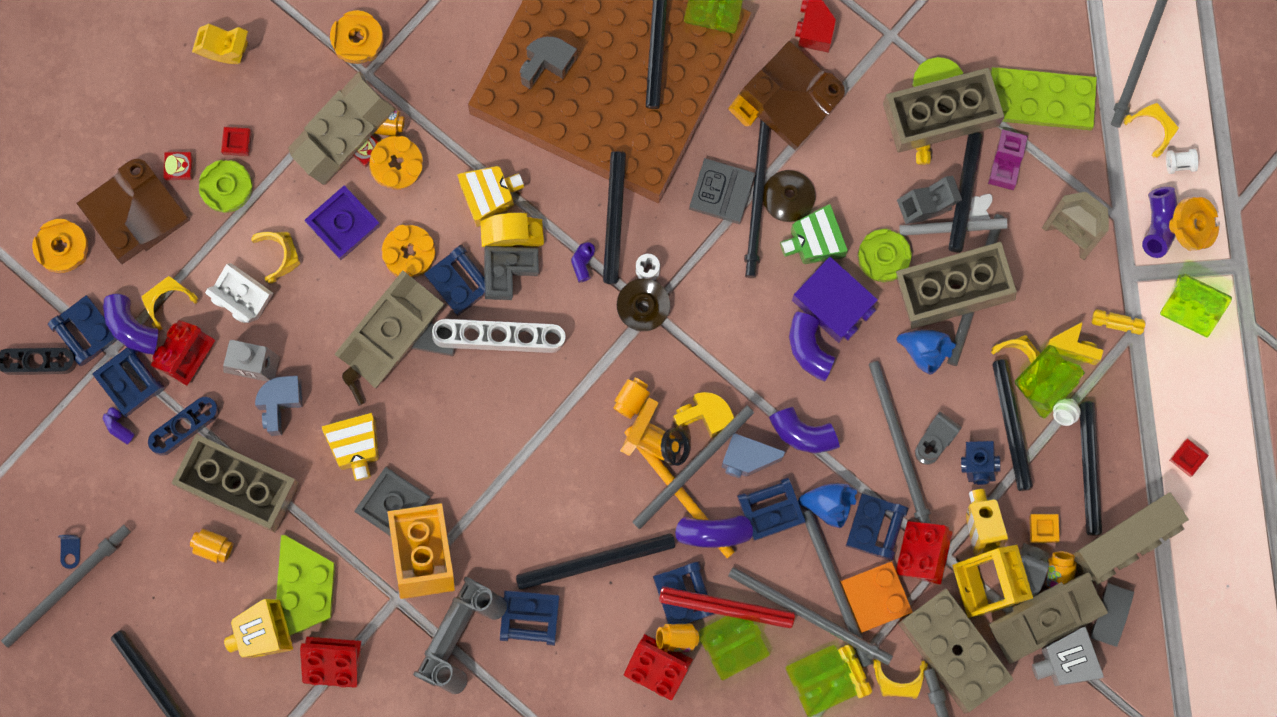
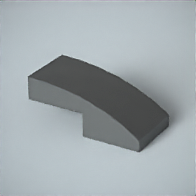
[1090,582,1134,647]

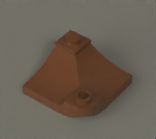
[739,41,845,150]
[77,159,190,264]

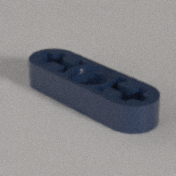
[148,397,219,456]

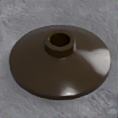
[763,170,815,222]
[616,278,670,332]

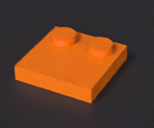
[841,561,913,633]

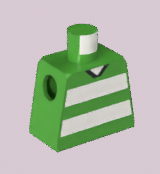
[780,204,848,264]

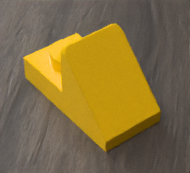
[1044,322,1103,365]

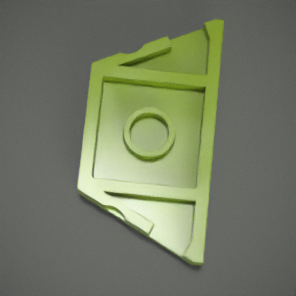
[276,535,335,636]

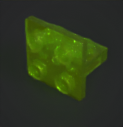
[684,0,743,33]
[1160,274,1232,338]
[1015,345,1085,419]
[698,616,770,681]
[785,645,857,717]

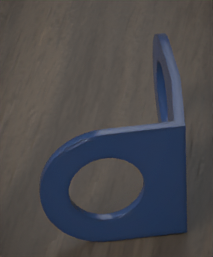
[58,535,80,569]

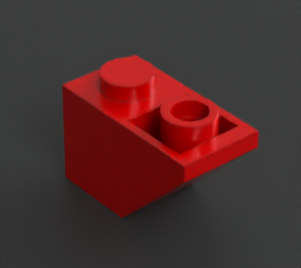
[795,0,836,53]

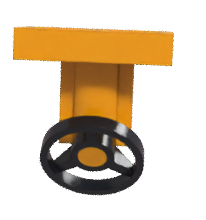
[620,398,690,466]

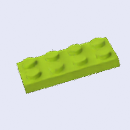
[990,67,1097,130]

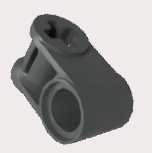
[915,411,962,465]

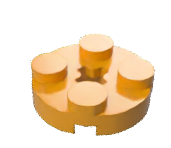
[330,10,384,64]
[369,136,423,190]
[1169,197,1219,251]
[32,219,88,273]
[382,225,436,278]

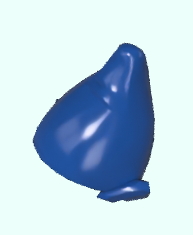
[896,329,956,375]
[798,483,857,528]

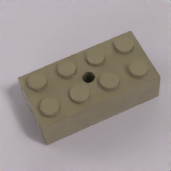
[883,68,1004,153]
[896,242,1017,329]
[171,434,299,533]
[1073,492,1189,585]
[898,589,1013,714]

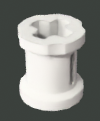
[1166,149,1198,174]
[636,254,660,281]

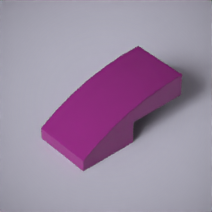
[988,129,1028,190]

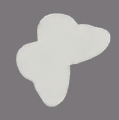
[969,194,992,220]

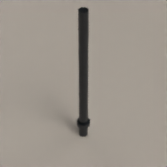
[744,119,770,278]

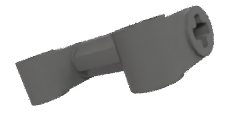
[413,576,507,694]

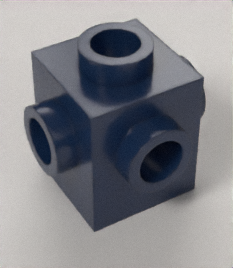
[961,441,1001,485]

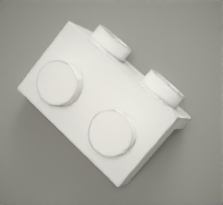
[205,263,273,323]

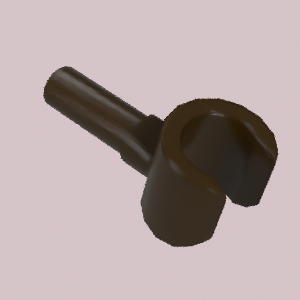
[342,367,364,406]

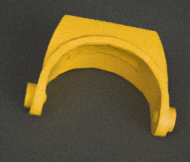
[1123,103,1179,158]
[251,232,300,284]
[141,276,198,331]
[991,335,1046,390]
[873,659,928,699]

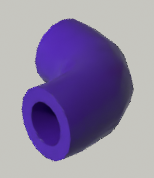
[1142,187,1178,258]
[103,294,158,355]
[789,312,835,382]
[769,407,840,454]
[675,516,753,548]

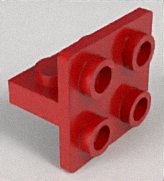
[151,320,215,386]
[896,522,953,585]
[623,634,693,700]
[300,636,362,688]

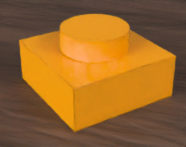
[728,90,758,126]
[1029,514,1059,543]

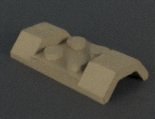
[288,72,396,185]
[1042,192,1109,260]
[334,271,445,389]
[988,572,1108,664]

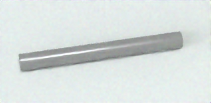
[899,218,1007,236]

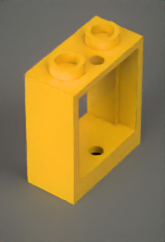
[952,545,1033,618]

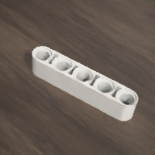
[432,319,565,353]

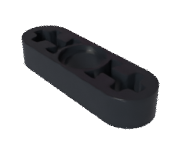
[0,348,77,375]

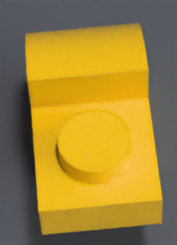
[192,24,248,64]
[480,213,544,247]
[673,392,734,438]

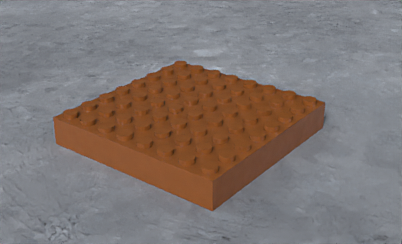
[468,0,752,204]

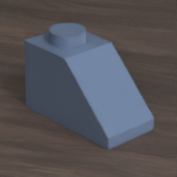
[721,433,785,478]

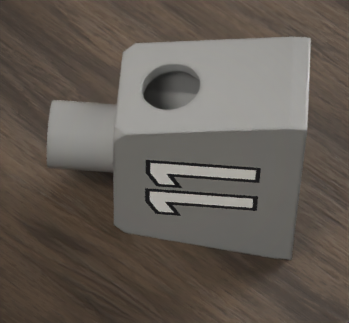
[223,340,280,382]
[1032,627,1104,686]

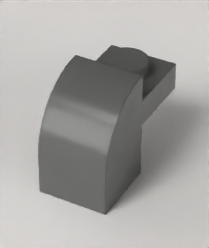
[519,37,577,90]
[897,176,962,224]
[1004,543,1049,606]

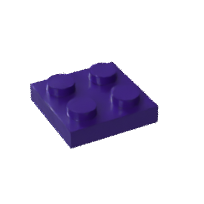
[304,185,381,261]

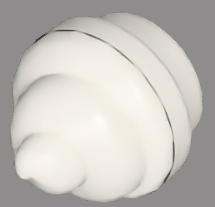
[1053,398,1081,426]

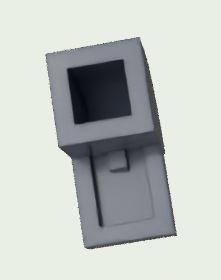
[255,376,303,436]

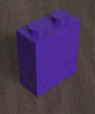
[792,257,878,343]

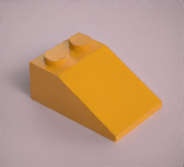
[387,503,455,599]

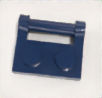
[424,245,485,317]
[47,295,117,366]
[92,347,165,417]
[737,477,805,542]
[845,493,909,561]
[653,561,716,624]
[500,591,560,646]

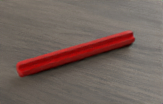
[659,587,795,628]

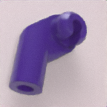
[571,242,595,283]
[102,407,135,445]

